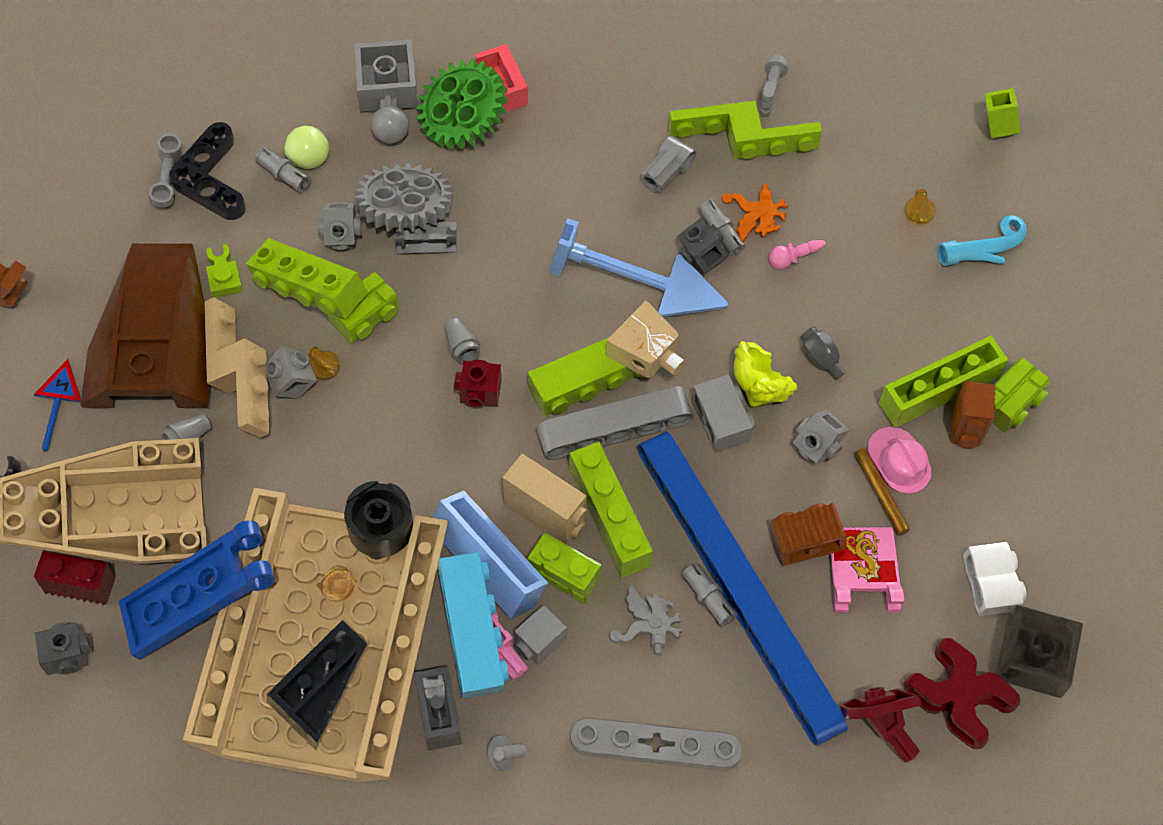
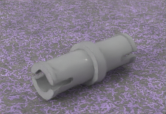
[255,147,311,193]
[698,198,746,257]
[682,562,738,627]

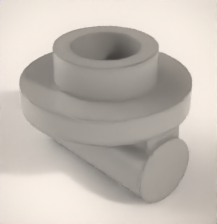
[487,735,526,771]

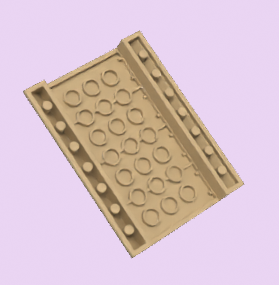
[183,488,448,783]

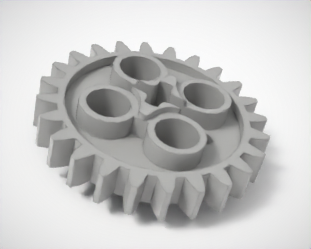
[355,163,453,233]

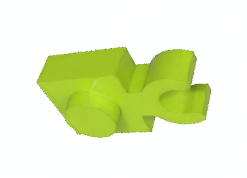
[206,244,243,298]

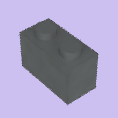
[414,666,462,751]

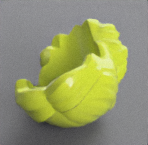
[734,341,797,407]

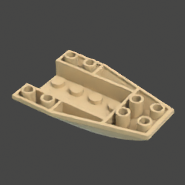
[0,438,207,564]

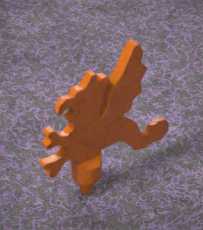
[722,184,788,243]

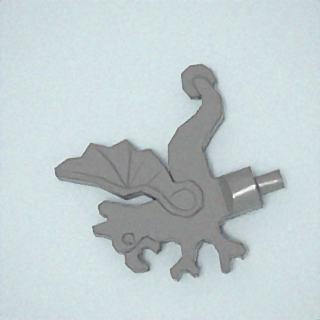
[609,585,683,656]

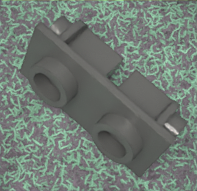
[395,222,457,254]

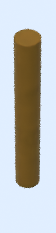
[854,448,910,535]

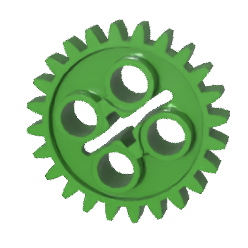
[416,59,508,150]

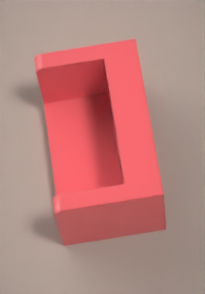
[474,44,528,111]

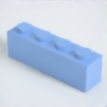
[432,491,548,619]

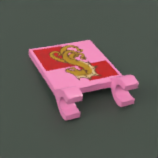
[830,527,904,613]

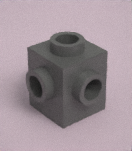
[677,218,729,274]
[35,622,91,675]

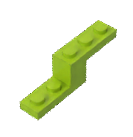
[668,101,822,159]

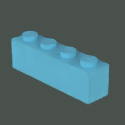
[438,552,509,699]

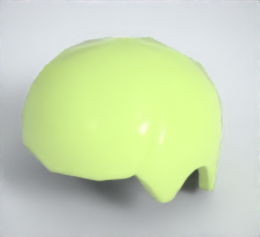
[284,125,330,170]

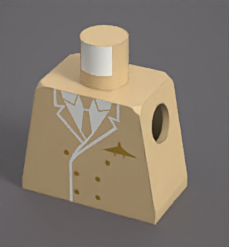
[606,300,686,378]

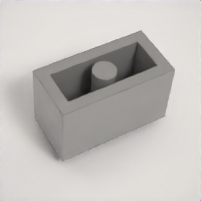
[691,374,755,453]

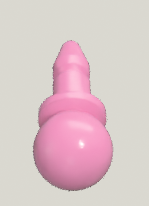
[769,240,826,269]

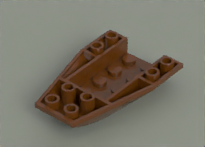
[80,243,211,408]

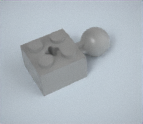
[354,39,418,144]

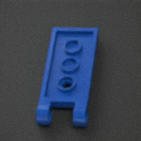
[119,520,275,660]

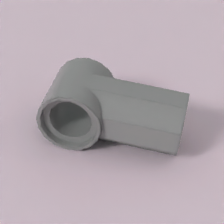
[640,135,697,192]

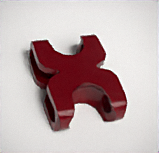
[903,638,1021,750]

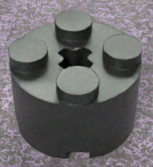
[344,481,413,560]

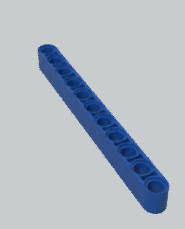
[637,431,848,746]

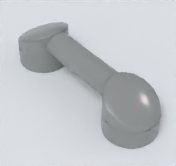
[149,133,182,207]

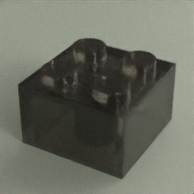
[996,605,1083,698]

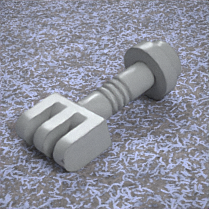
[759,55,788,116]

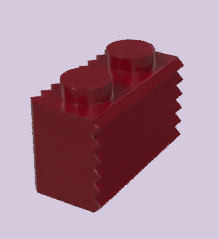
[34,550,115,605]

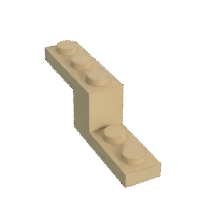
[205,297,269,438]

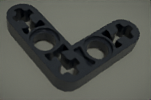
[169,122,246,220]

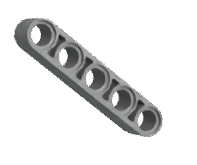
[536,386,694,460]

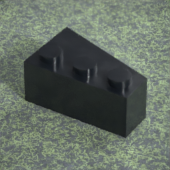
[267,620,367,750]

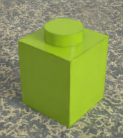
[984,88,1021,138]

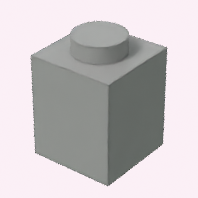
[514,605,567,665]

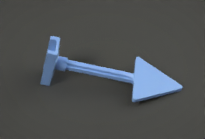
[549,218,728,317]

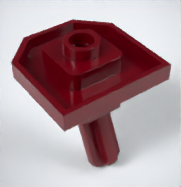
[839,687,921,763]

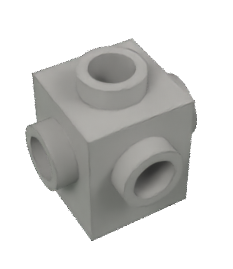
[318,203,362,250]
[265,347,317,398]
[793,410,850,463]

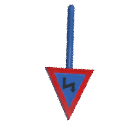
[34,358,81,452]

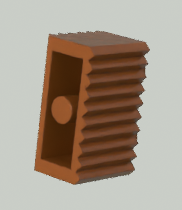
[951,381,996,448]
[771,503,846,566]

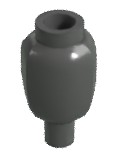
[800,326,846,380]

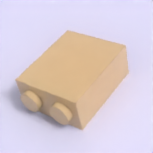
[502,453,588,545]

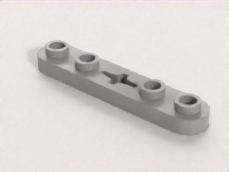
[570,718,742,771]

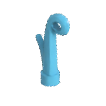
[937,215,1027,266]

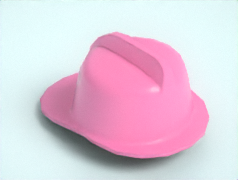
[868,427,931,494]

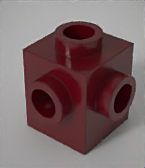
[454,359,502,407]

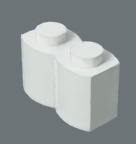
[963,542,1026,617]

